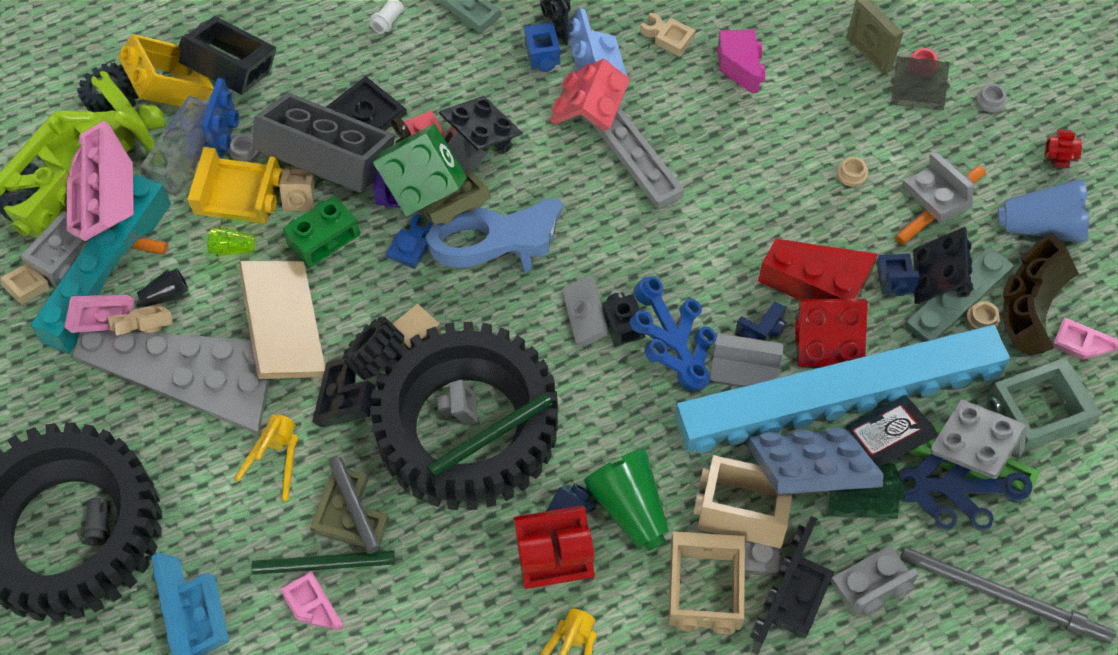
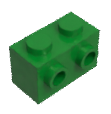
[282,195,360,269]

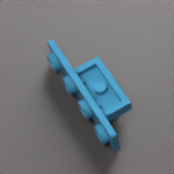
[151,552,230,655]

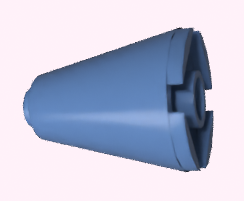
[998,179,1089,243]

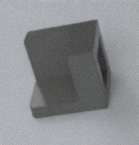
[443,126,487,172]

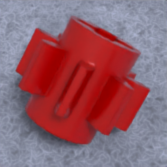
[1044,129,1082,168]

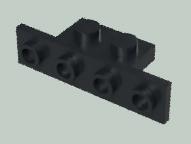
[750,516,834,655]

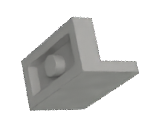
[710,333,784,387]

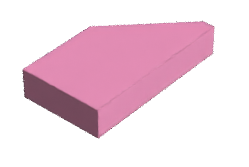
[1053,317,1118,360]
[280,571,344,631]

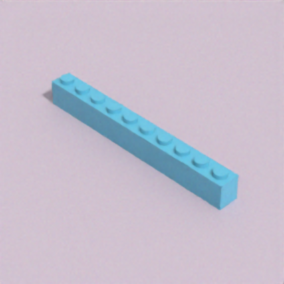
[675,325,1010,453]

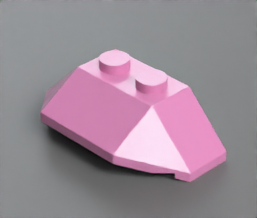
[67,120,134,241]

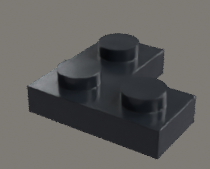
[312,359,376,427]

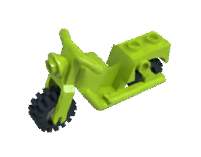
[0,63,166,238]

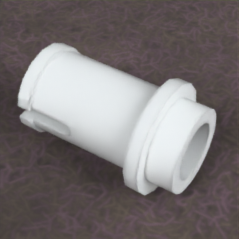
[370,0,404,34]

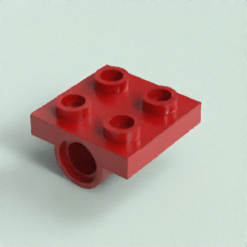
[795,299,868,367]
[513,505,595,589]

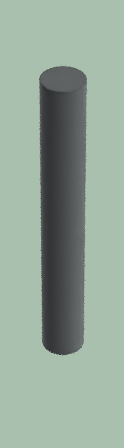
[329,457,381,554]

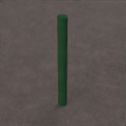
[427,393,552,477]
[251,550,395,575]

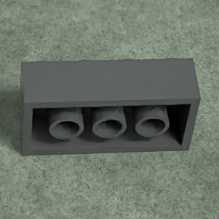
[252,92,395,193]

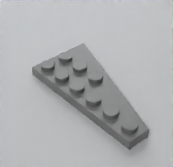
[73,330,270,435]

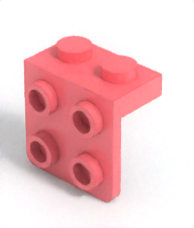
[550,58,630,131]

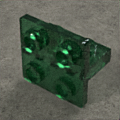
[826,462,907,519]

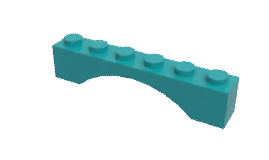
[30,174,171,354]

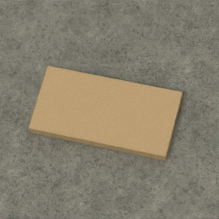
[238,261,325,379]

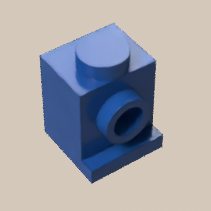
[524,22,560,72]

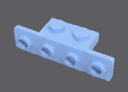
[568,8,627,76]

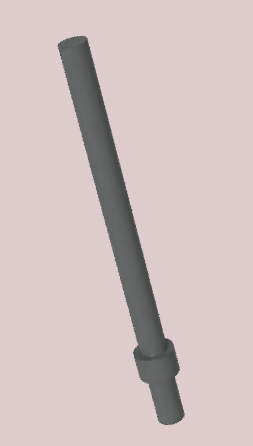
[900,547,1115,644]

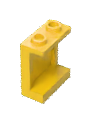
[187,147,284,224]

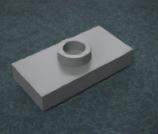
[562,276,610,347]

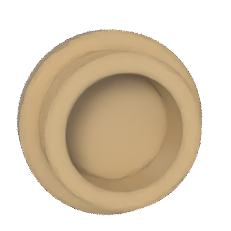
[837,157,868,187]
[966,301,1000,330]

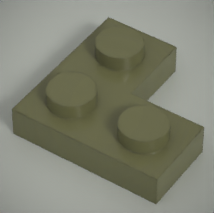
[423,169,492,225]
[310,469,390,548]

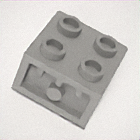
[931,400,1027,479]

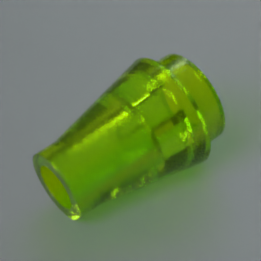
[208,225,256,257]

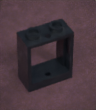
[178,16,277,95]

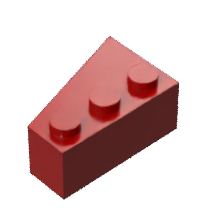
[758,238,878,300]

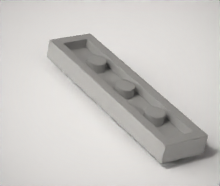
[592,106,684,210]

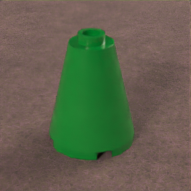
[584,448,669,551]

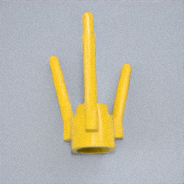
[234,414,299,502]
[540,609,597,655]

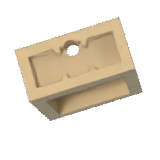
[693,455,793,548]
[668,531,745,634]

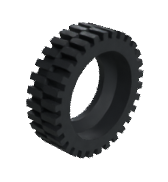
[370,322,558,510]
[0,422,162,622]

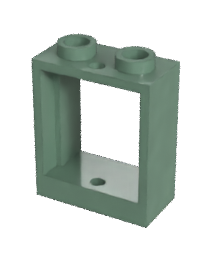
[987,357,1101,452]

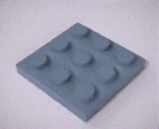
[748,428,883,494]

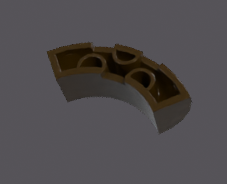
[1002,232,1079,355]

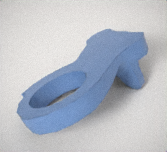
[426,198,563,273]

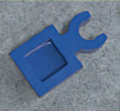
[386,214,433,269]

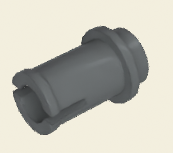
[81,498,110,546]

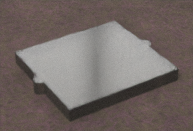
[890,56,950,111]

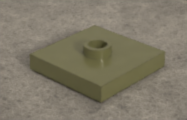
[846,0,903,74]

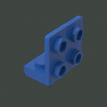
[184,78,239,161]

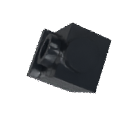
[602,292,646,347]

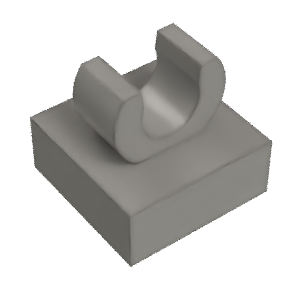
[437,380,477,425]

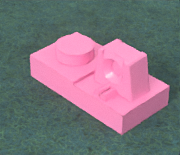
[64,295,135,333]

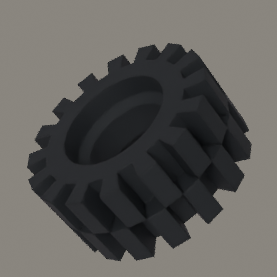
[342,316,405,380]

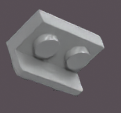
[904,151,974,223]
[21,211,91,288]
[830,545,919,617]

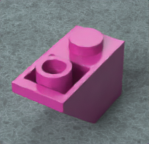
[717,29,765,93]

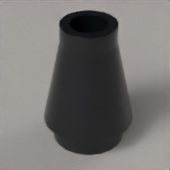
[137,268,189,307]

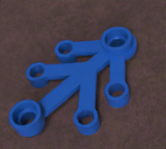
[630,276,717,391]

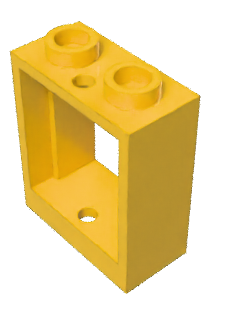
[118,34,214,110]

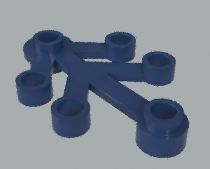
[891,454,1032,532]

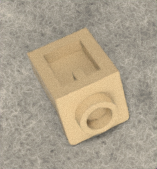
[279,166,317,211]

